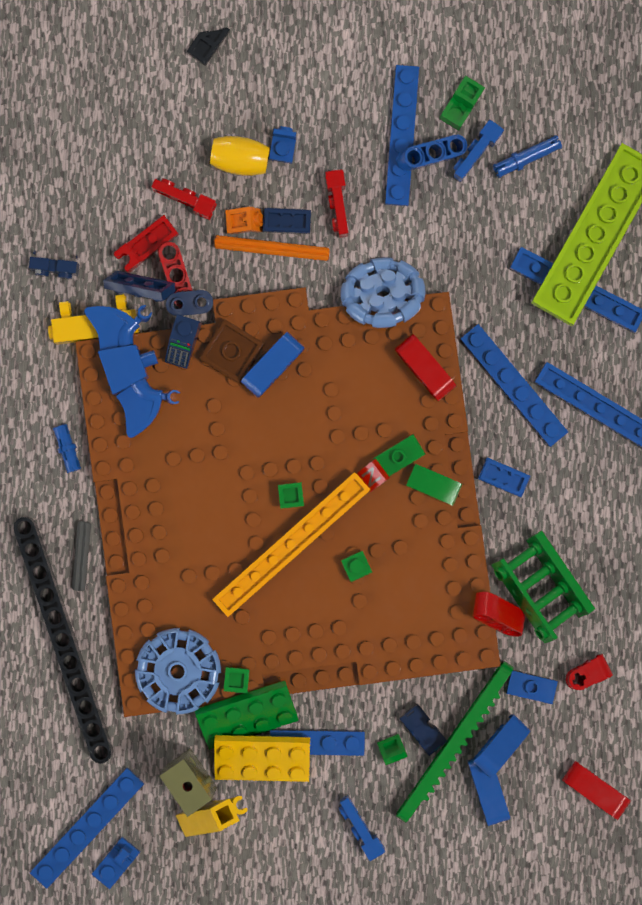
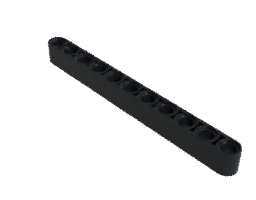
[13,517,114,764]

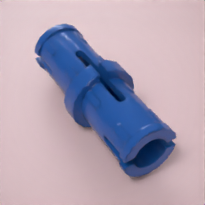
[53,424,82,473]

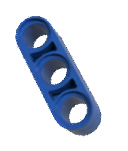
[397,135,467,171]
[241,332,305,398]
[472,714,530,778]
[467,759,510,826]

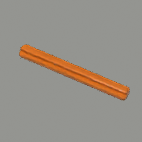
[214,235,330,261]

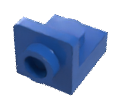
[269,126,297,164]

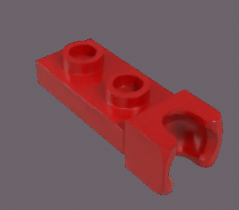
[325,169,349,238]
[151,178,217,221]
[113,215,179,273]

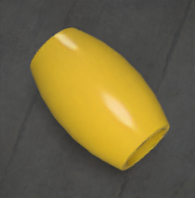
[210,136,270,176]

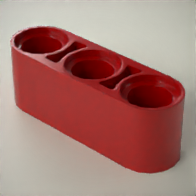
[157,241,192,308]
[394,334,457,402]
[473,592,525,637]
[562,761,631,820]

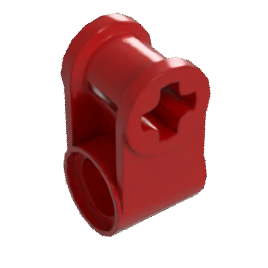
[565,654,613,690]

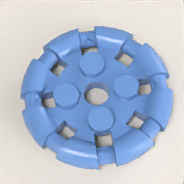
[340,257,426,328]
[135,628,221,715]

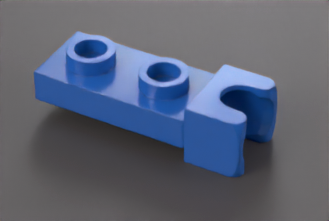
[453,119,504,182]
[338,795,386,861]

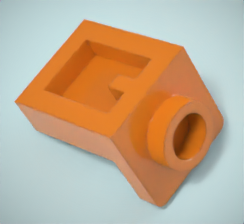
[225,207,264,234]

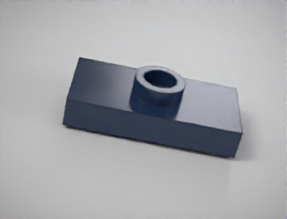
[263,208,311,234]

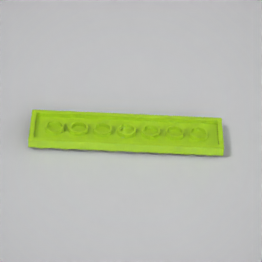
[531,143,642,327]

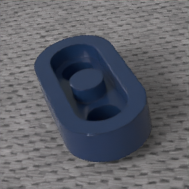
[165,290,213,316]

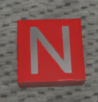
[357,459,390,492]

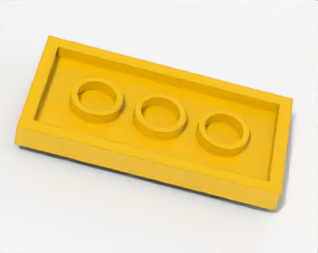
[214,735,310,782]

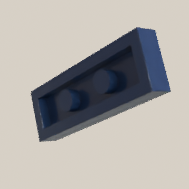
[103,271,176,302]

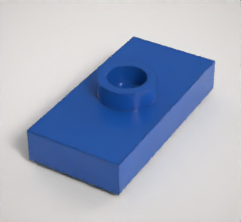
[478,457,530,498]
[506,671,558,705]

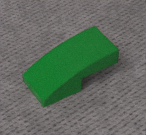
[439,75,485,131]
[406,464,462,506]

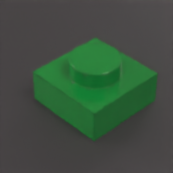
[278,482,304,509]
[341,551,372,582]
[224,667,250,693]
[377,734,408,765]

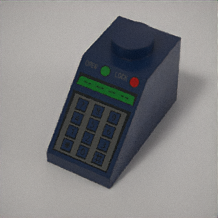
[165,314,202,369]

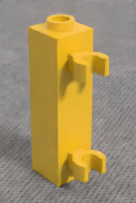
[48,294,140,345]
[176,796,248,837]

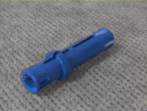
[493,135,562,178]

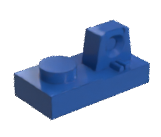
[92,836,141,889]

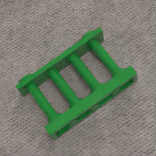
[491,531,595,644]

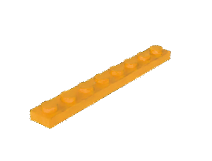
[212,472,370,617]

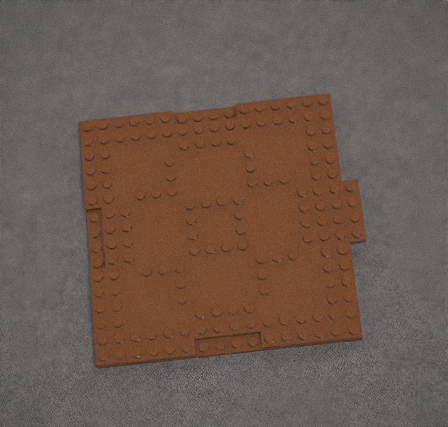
[75,287,501,717]

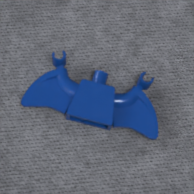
[84,305,180,438]

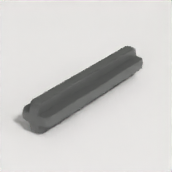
[72,521,91,591]

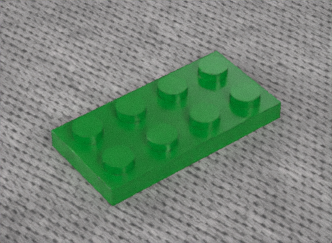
[195,680,299,750]

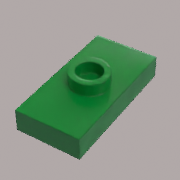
[373,434,426,476]

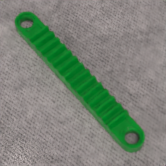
[396,661,514,823]

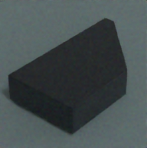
[186,27,230,66]

